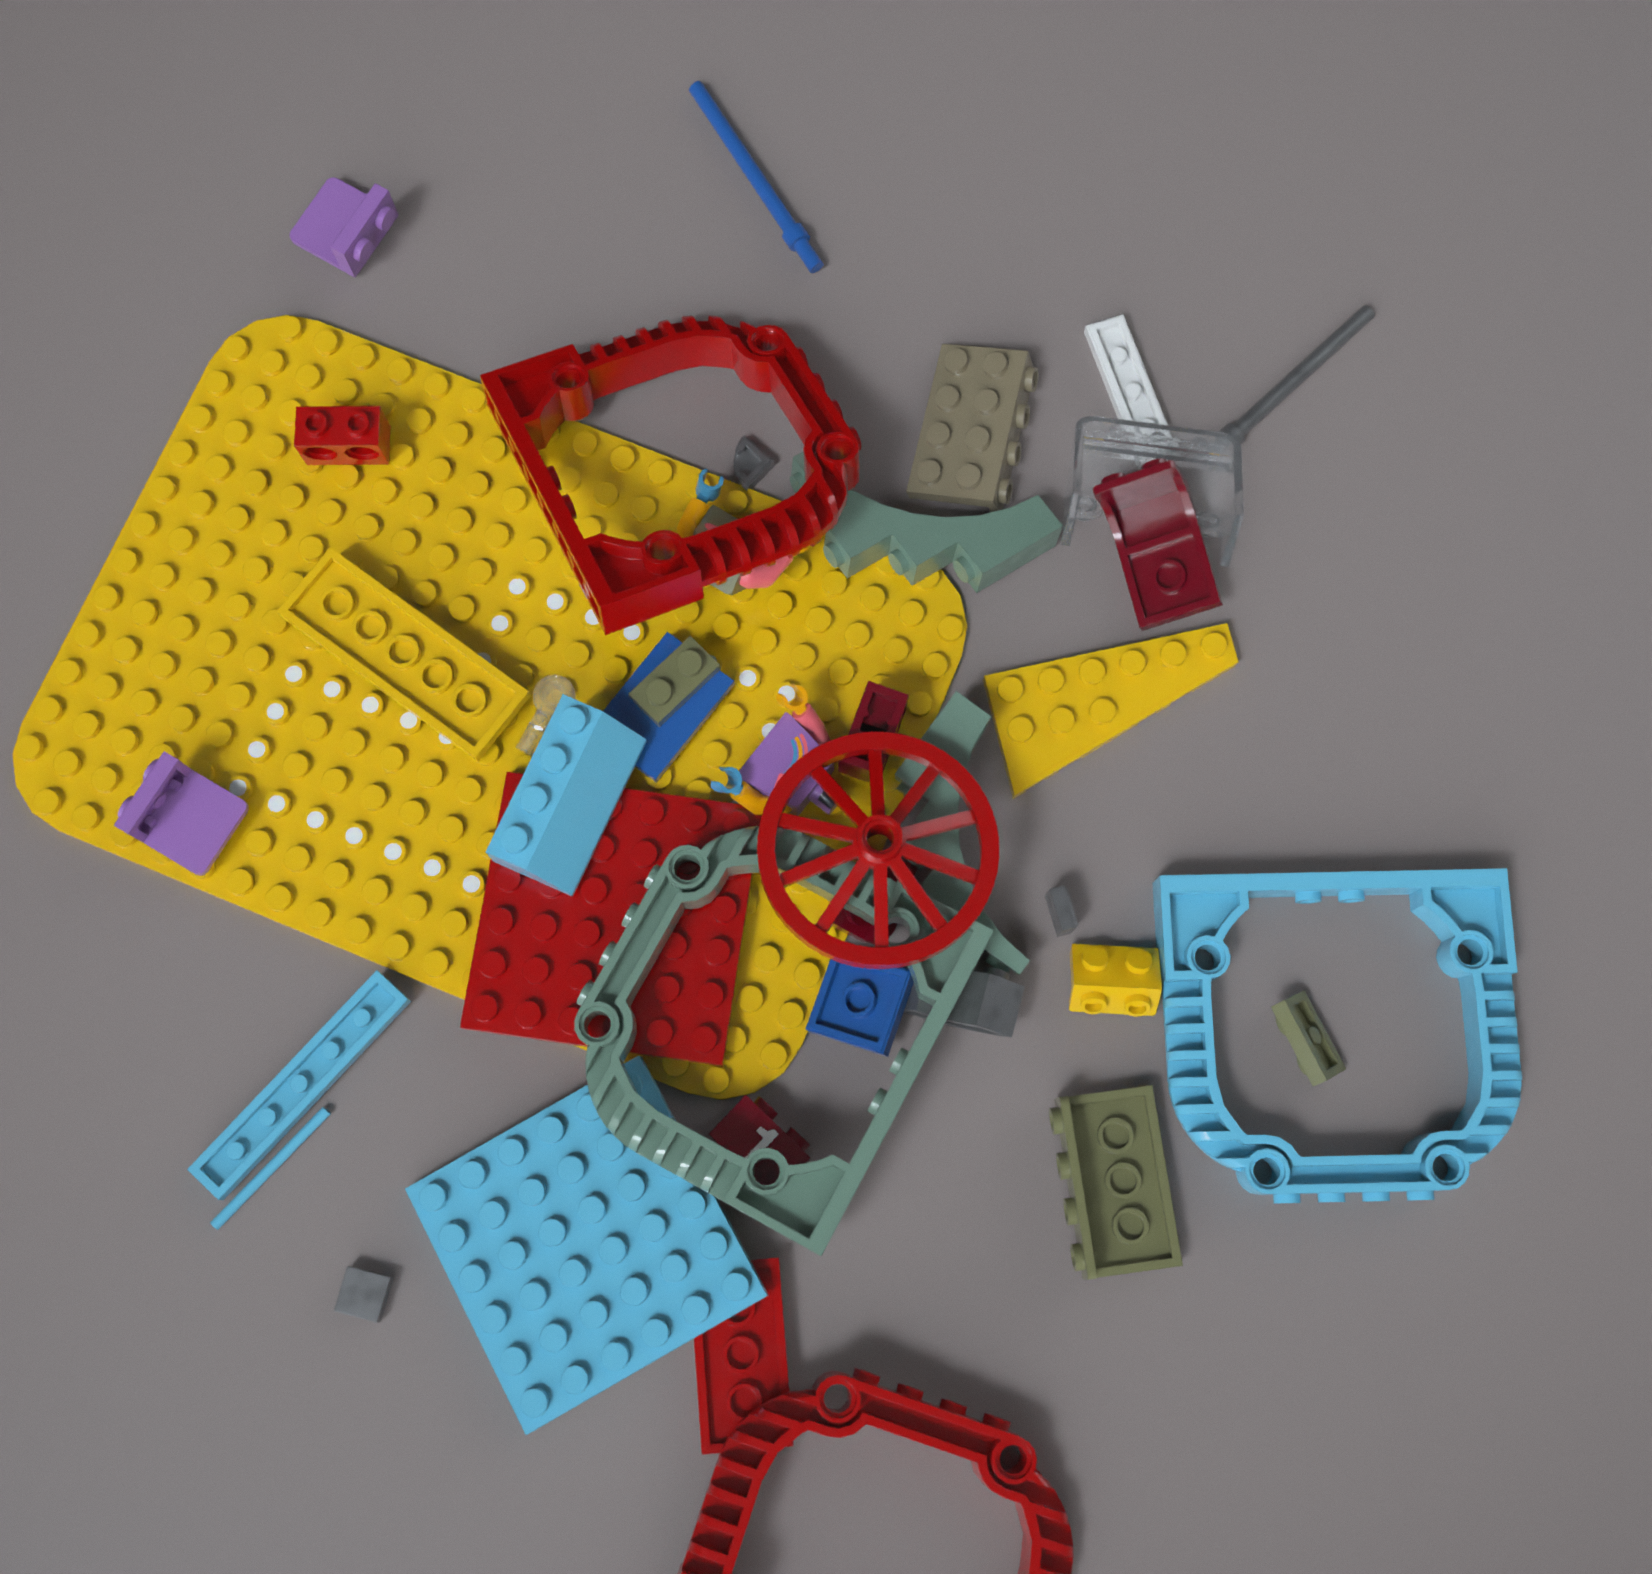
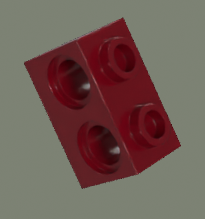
[838,681,909,783]

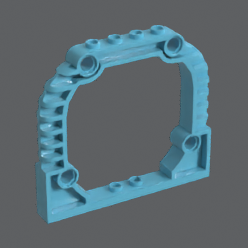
[1152,868,1523,1203]

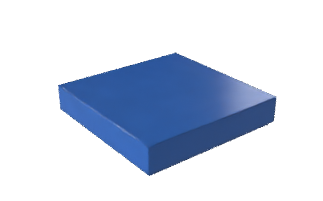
[805,959,914,1057]

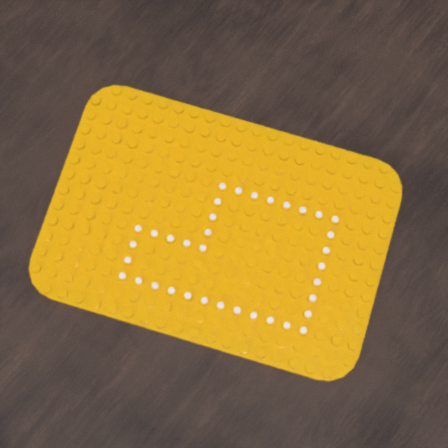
[12,315,967,1100]

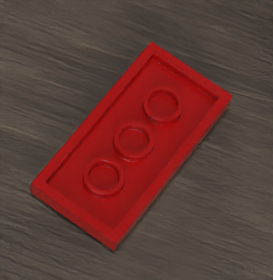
[694,1257,794,1455]

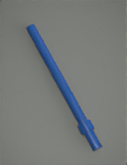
[689,81,824,273]

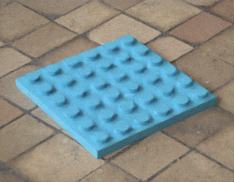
[405,1056,769,1435]

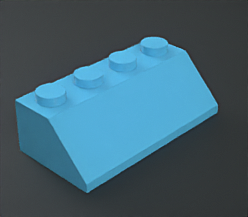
[486,694,647,897]

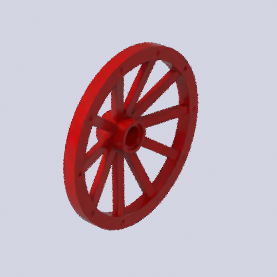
[757,732,1000,969]

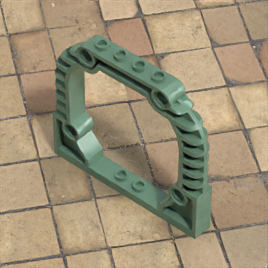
[574,826,994,1256]

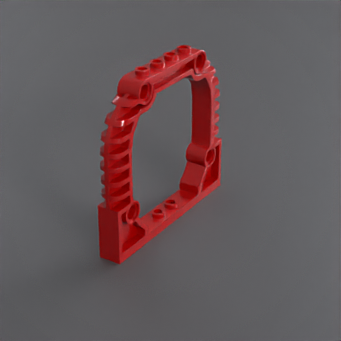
[480,315,862,635]
[677,1368,1074,1574]

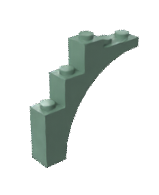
[790,452,1063,593]
[894,691,1030,975]

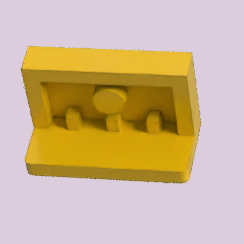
[1069,943,1162,1017]

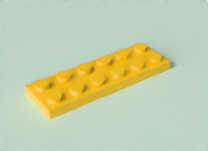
[276,547,531,762]

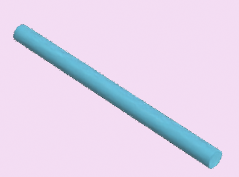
[210,1107,331,1230]

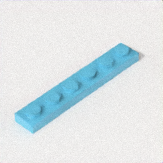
[187,970,411,1200]

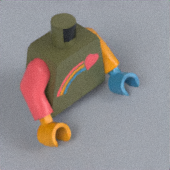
[677,469,810,595]

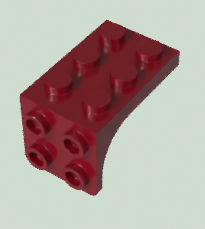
[1092,458,1223,631]

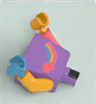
[711,683,837,816]

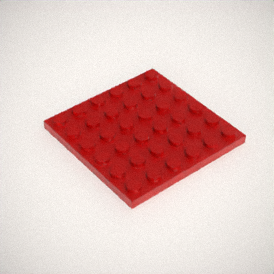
[460,772,762,1067]

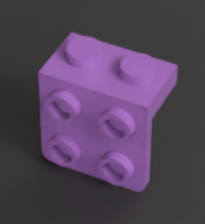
[290,177,399,278]
[114,751,249,876]

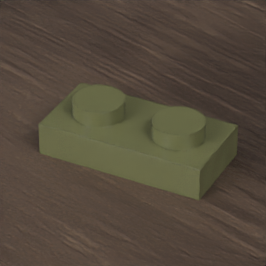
[629,636,721,728]
[1271,990,1346,1087]

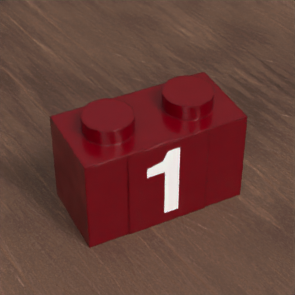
[709,1095,811,1185]

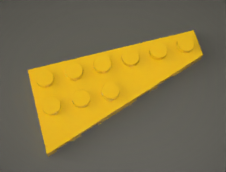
[983,623,1238,799]

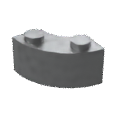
[904,966,1025,1038]

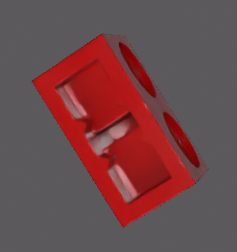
[294,406,391,465]

